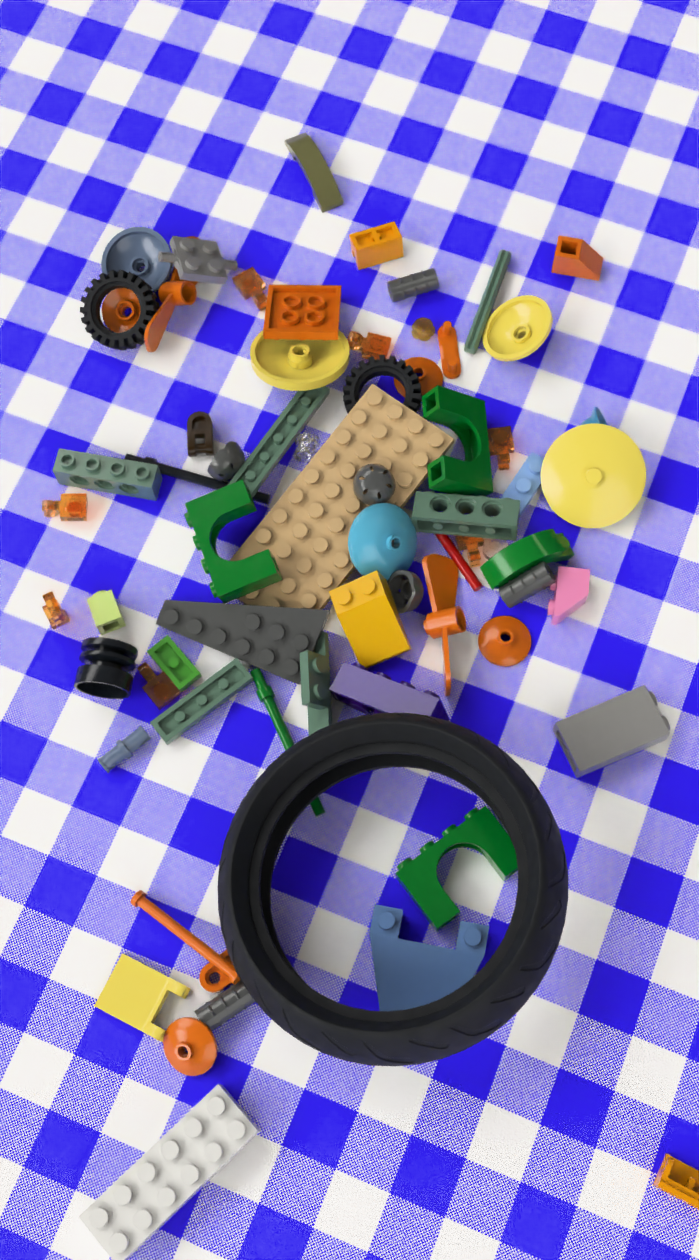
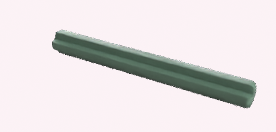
[464,249,512,354]

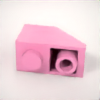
[547,566,590,625]

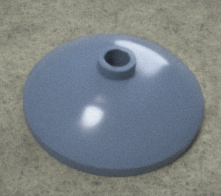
[101,227,172,292]

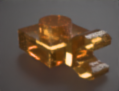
[232,267,267,312]
[347,331,392,360]
[487,426,515,471]
[42,493,88,521]
[454,535,484,568]
[42,591,70,629]
[137,662,181,710]

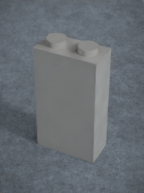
[553,685,670,778]

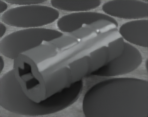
[387,268,439,303]
[498,561,556,608]
[194,980,256,1031]

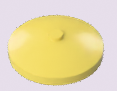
[250,330,350,391]
[541,423,646,528]

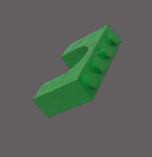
[422,385,493,496]
[184,479,283,603]
[395,806,518,932]

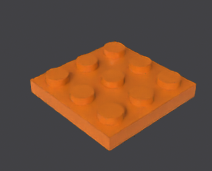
[263,285,341,341]

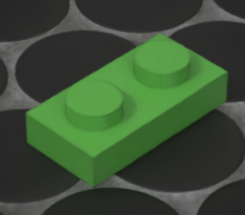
[147,635,202,693]

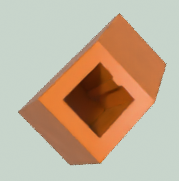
[551,235,604,281]

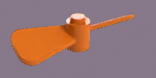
[144,236,200,352]
[422,554,466,697]

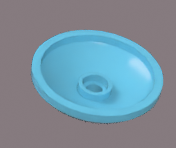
[348,503,417,581]

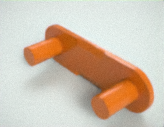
[438,321,461,379]

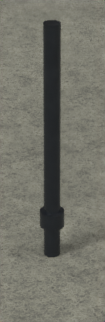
[125,453,271,505]

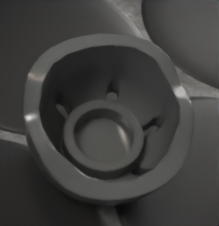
[207,441,246,481]
[353,464,395,505]
[387,570,424,613]

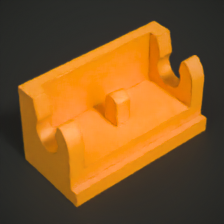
[349,221,404,270]
[653,1154,699,1210]

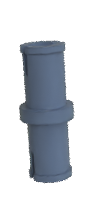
[97,725,151,773]

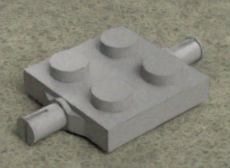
[158,236,238,285]

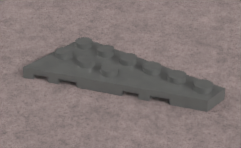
[156,600,331,685]

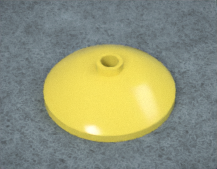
[482,295,553,362]

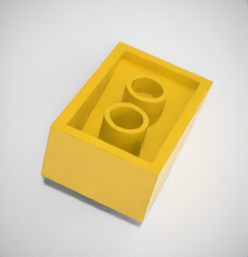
[329,570,412,668]

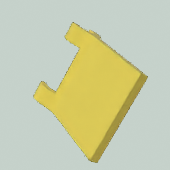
[94,953,191,1042]

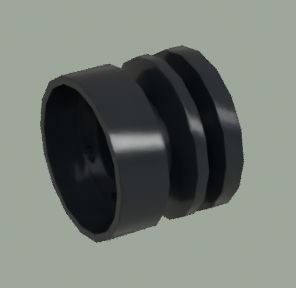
[74,637,138,699]

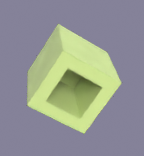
[87,590,126,635]

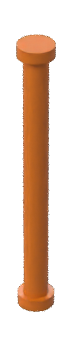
[130,890,241,985]

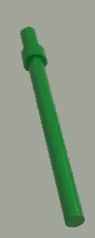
[250,668,326,817]

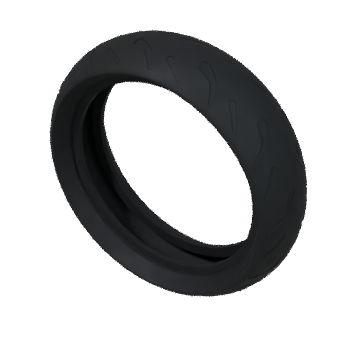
[217,713,568,1067]

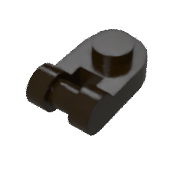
[187,411,214,457]

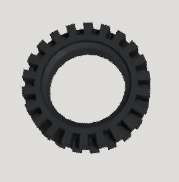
[80,270,160,350]
[343,355,422,413]

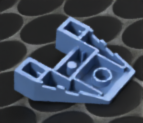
[369,904,489,1011]

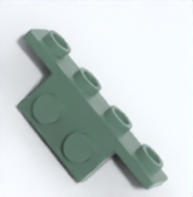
[300,631,332,736]

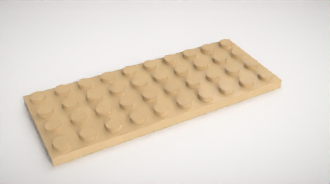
[230,383,454,610]

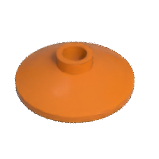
[102,288,140,333]
[394,357,443,398]
[478,616,531,667]
[163,1017,217,1076]

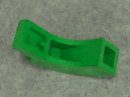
[480,529,575,590]

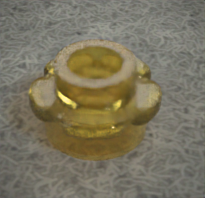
[411,317,435,341]

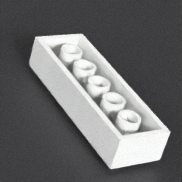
[78,1084,261,1260]

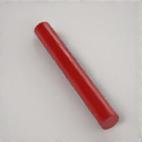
[434,533,483,592]

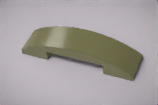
[284,132,344,213]

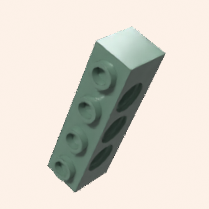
[52,448,163,501]
[411,491,520,541]

